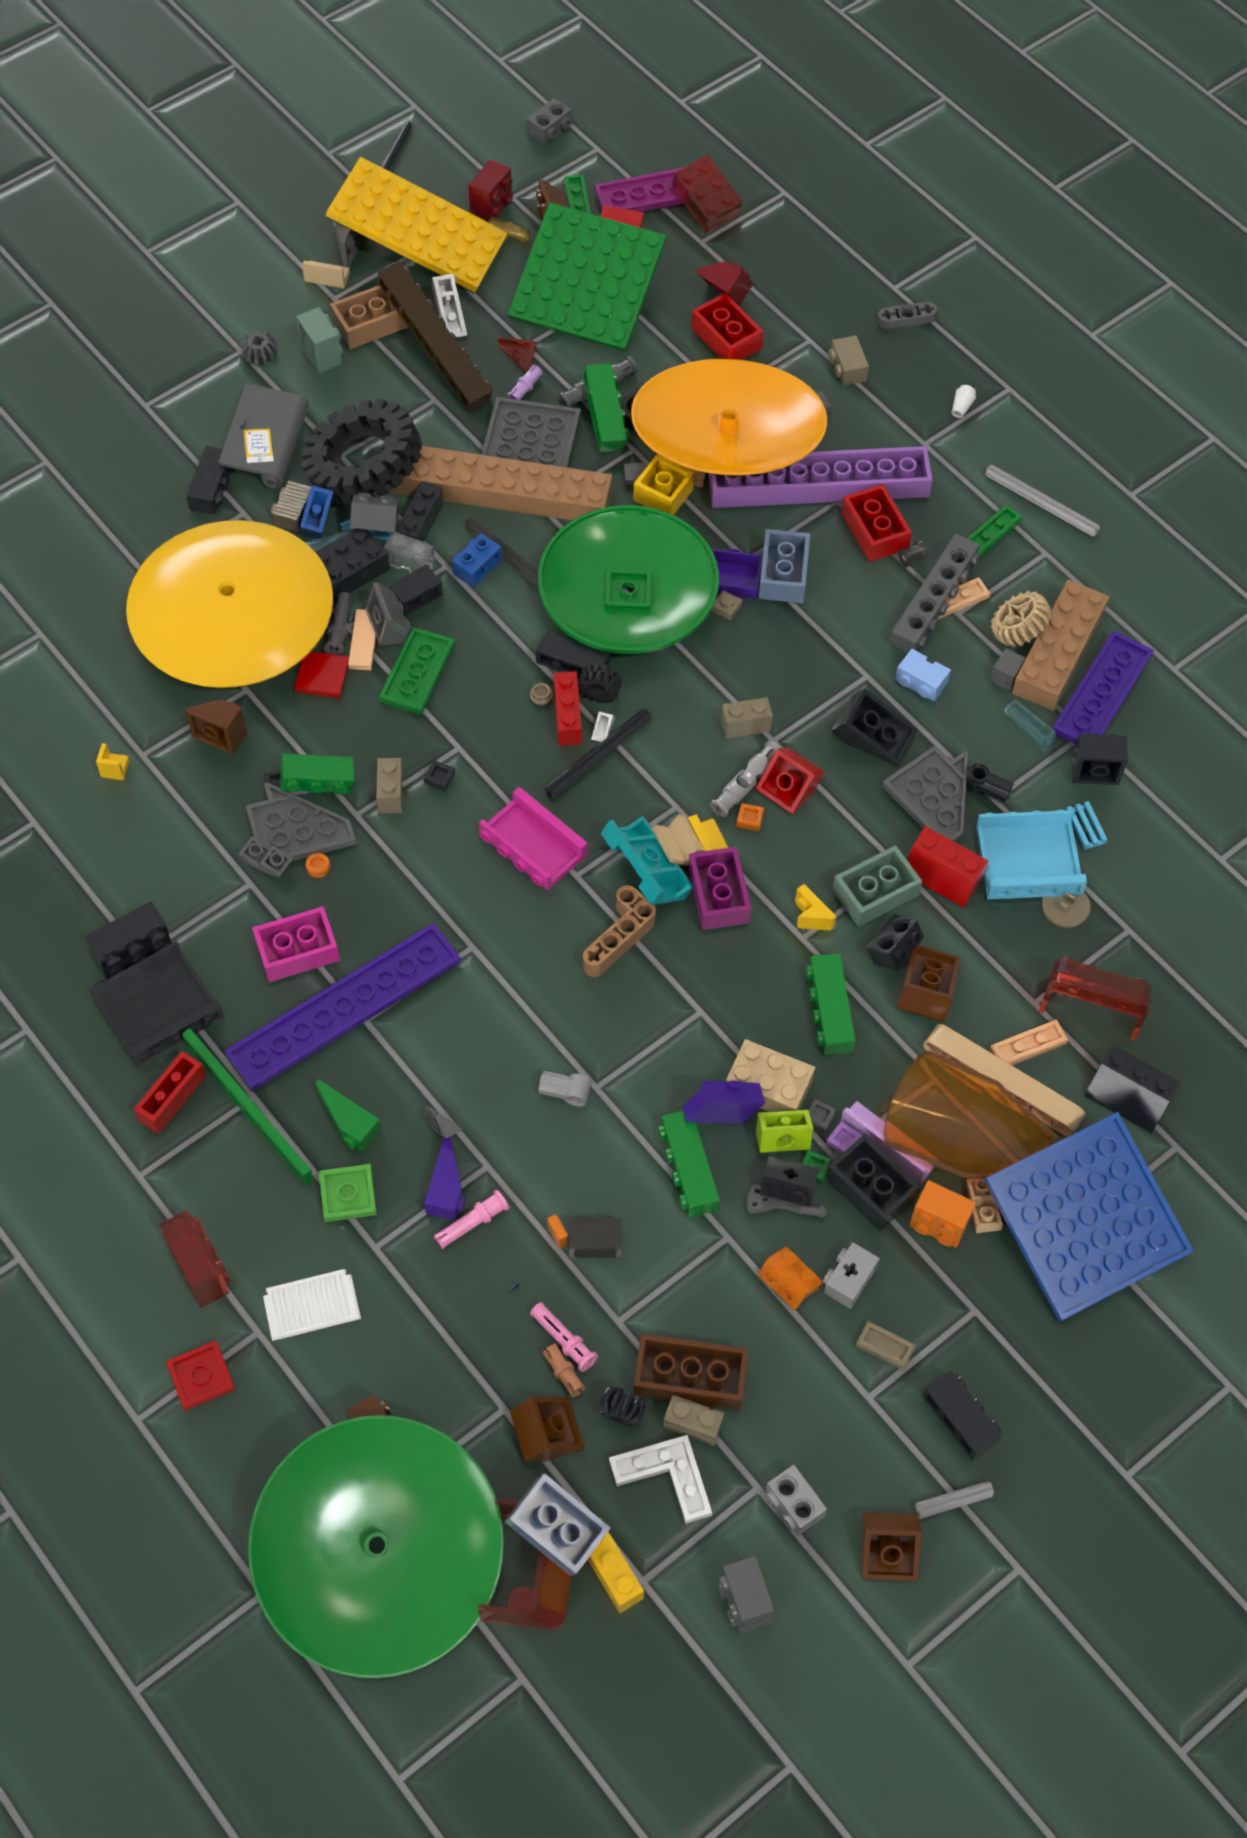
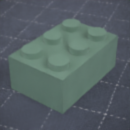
[832,845,922,927]

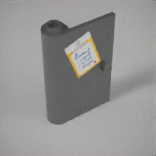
[218,383,309,489]

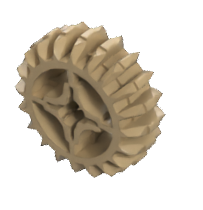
[991,591,1052,647]

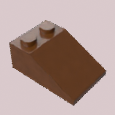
[897,945,961,1022]

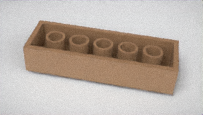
[1012,580,1110,711]

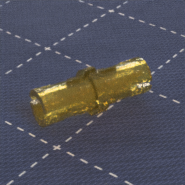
[489,217,530,243]

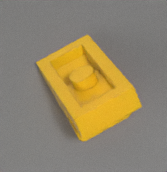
[795,884,836,931]

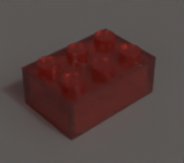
[672,154,743,233]
[159,1209,230,1308]

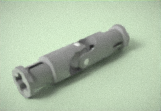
[710,741,781,818]

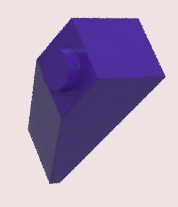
[424,1137,466,1220]

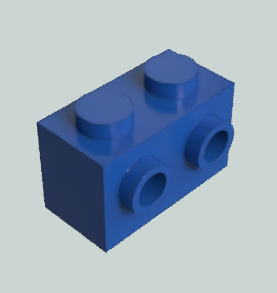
[452,533,502,588]

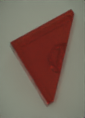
[498,336,537,374]

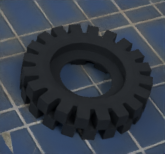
[301,399,422,506]

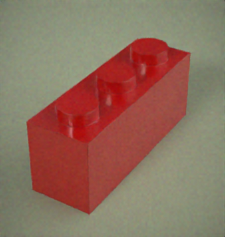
[554,671,582,746]
[134,1051,206,1134]

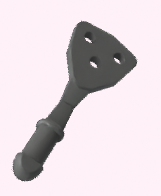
[747,1184,828,1218]

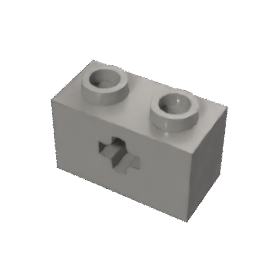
[823,1242,880,1309]

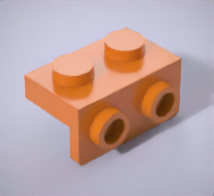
[758,1246,823,1310]

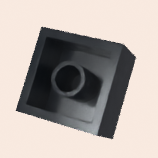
[1071,733,1128,785]

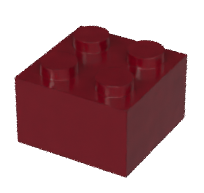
[468,159,513,224]

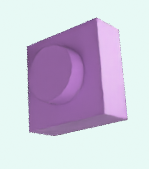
[826,1121,862,1154]

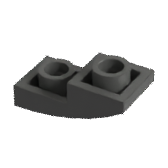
[238,836,293,878]

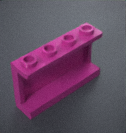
[479,787,588,891]

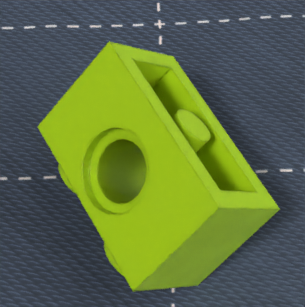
[756,1110,813,1153]

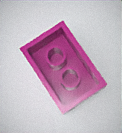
[252,906,340,982]

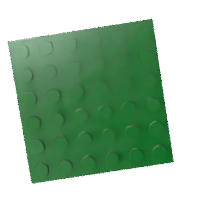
[507,202,667,352]

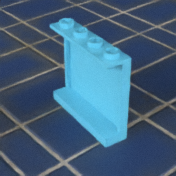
[976,810,1087,899]

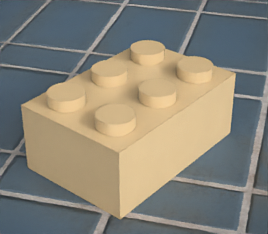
[726,1039,815,1112]

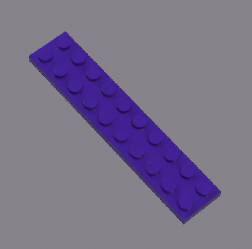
[224,923,461,1092]

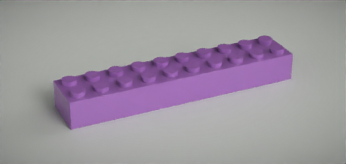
[708,446,933,508]

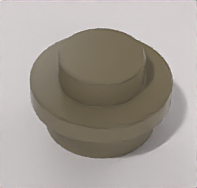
[530,683,553,705]

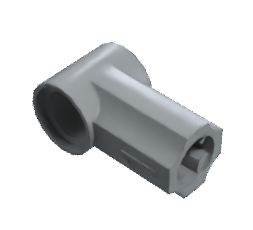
[538,1071,592,1107]

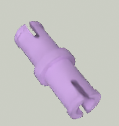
[507,365,543,400]

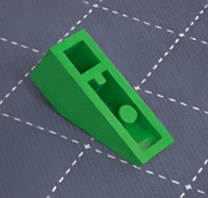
[315,1079,381,1153]

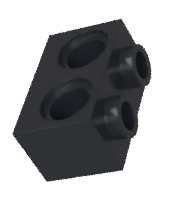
[866,914,924,971]

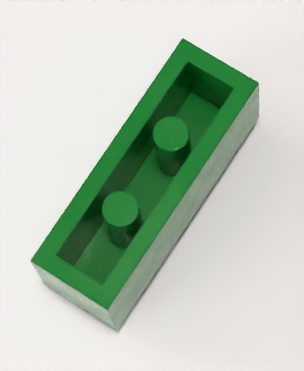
[280,753,354,794]

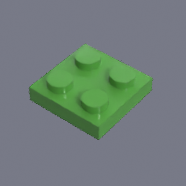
[319,1164,377,1222]

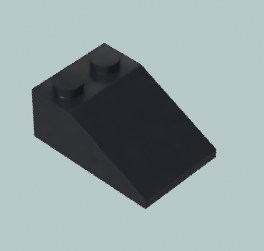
[831,688,918,766]

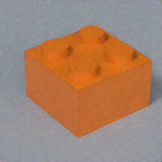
[909,1180,976,1248]

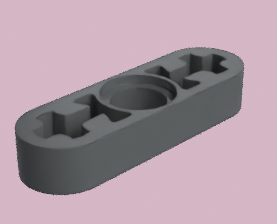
[877,302,937,329]

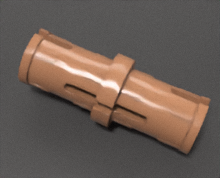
[542,1344,585,1397]

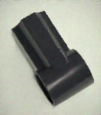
[966,763,1014,803]

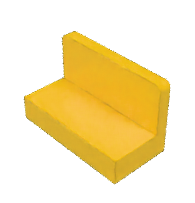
[688,814,728,852]

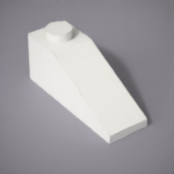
[431,274,467,338]

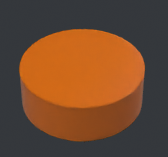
[305,853,330,878]

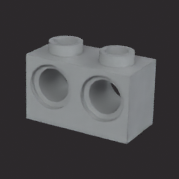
[765,1465,827,1536]

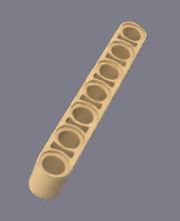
[923,1024,1086,1137]

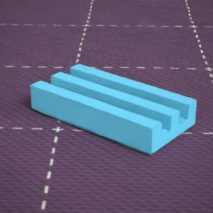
[1066,801,1107,850]

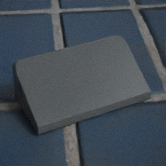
[424,1106,463,1138]

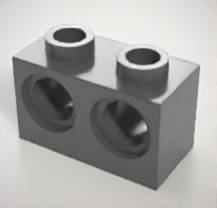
[527,98,572,145]

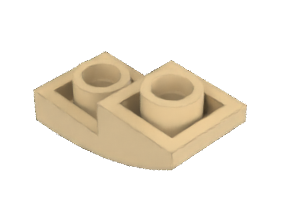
[966,1177,1003,1233]

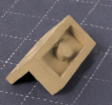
[302,261,350,288]
[652,814,704,866]

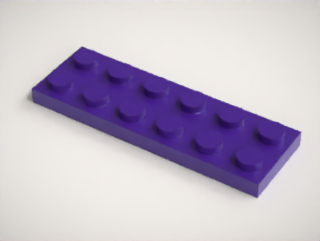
[1051,631,1154,744]

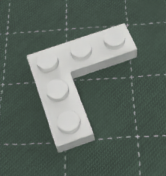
[609,1435,712,1524]

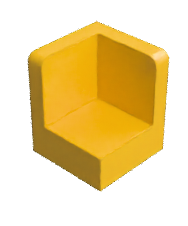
[96,743,130,780]

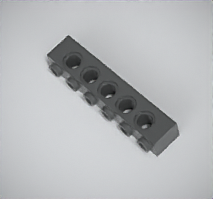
[890,533,980,653]

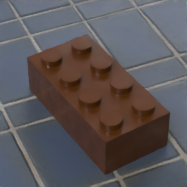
[634,1334,748,1411]

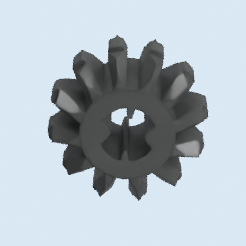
[241,330,277,366]

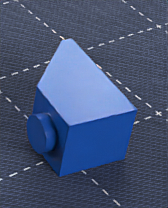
[300,485,333,540]

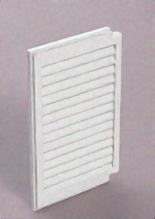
[263,1269,361,1341]

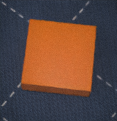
[736,803,764,831]
[547,1214,568,1249]

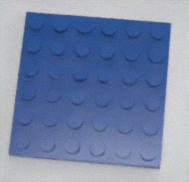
[984,1112,1194,1321]

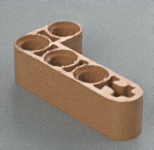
[583,885,656,977]

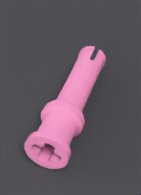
[433,1190,509,1249]
[530,1302,598,1372]

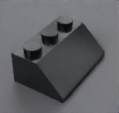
[1084,1045,1181,1134]

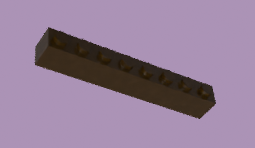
[377,261,492,413]

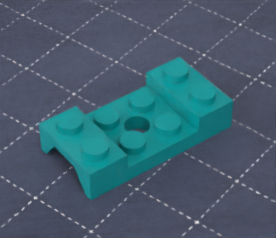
[601,816,694,905]

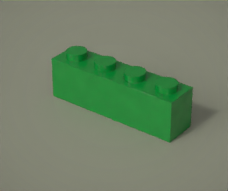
[583,363,629,453]
[806,953,856,1055]
[658,1111,720,1218]

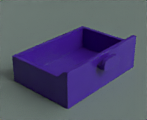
[711,548,762,599]
[682,1080,765,1124]

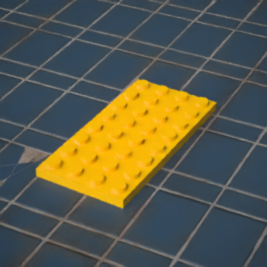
[326,156,508,293]

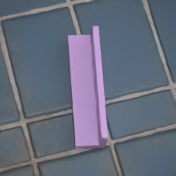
[840,1101,937,1184]

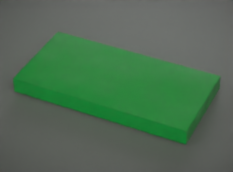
[378,627,455,715]

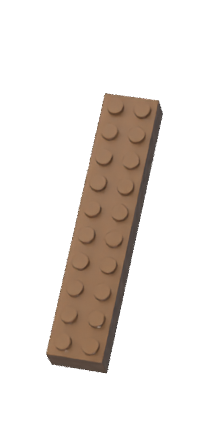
[389,446,612,520]

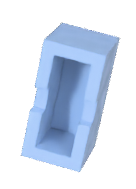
[895,649,951,701]

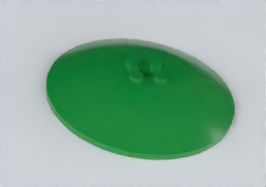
[538,505,719,654]

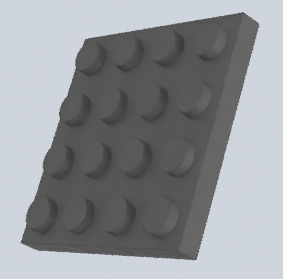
[481,397,581,468]

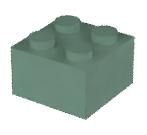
[296,307,343,374]

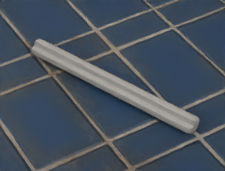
[985,465,1100,537]

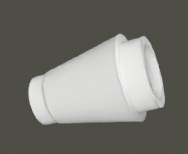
[951,385,976,418]

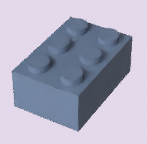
[759,529,810,603]
[504,1473,611,1576]

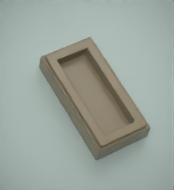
[856,1321,916,1370]

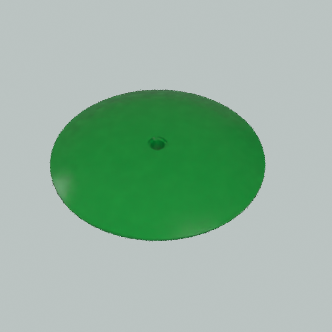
[248,1415,504,1678]

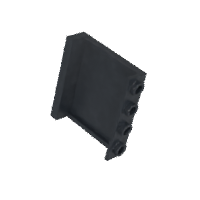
[89,941,224,1067]

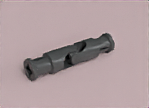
[558,356,638,407]

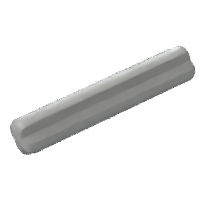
[914,1481,994,1519]

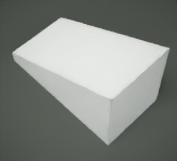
[591,711,615,742]

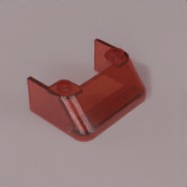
[1039,957,1152,1041]
[478,1497,571,1630]

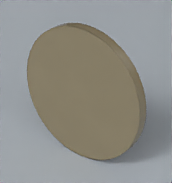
[1042,892,1090,928]

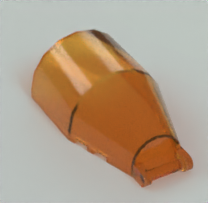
[883,1050,1065,1179]

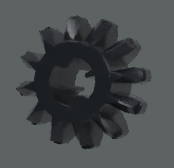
[598,1387,646,1427]

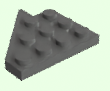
[882,745,968,842]
[246,783,356,861]

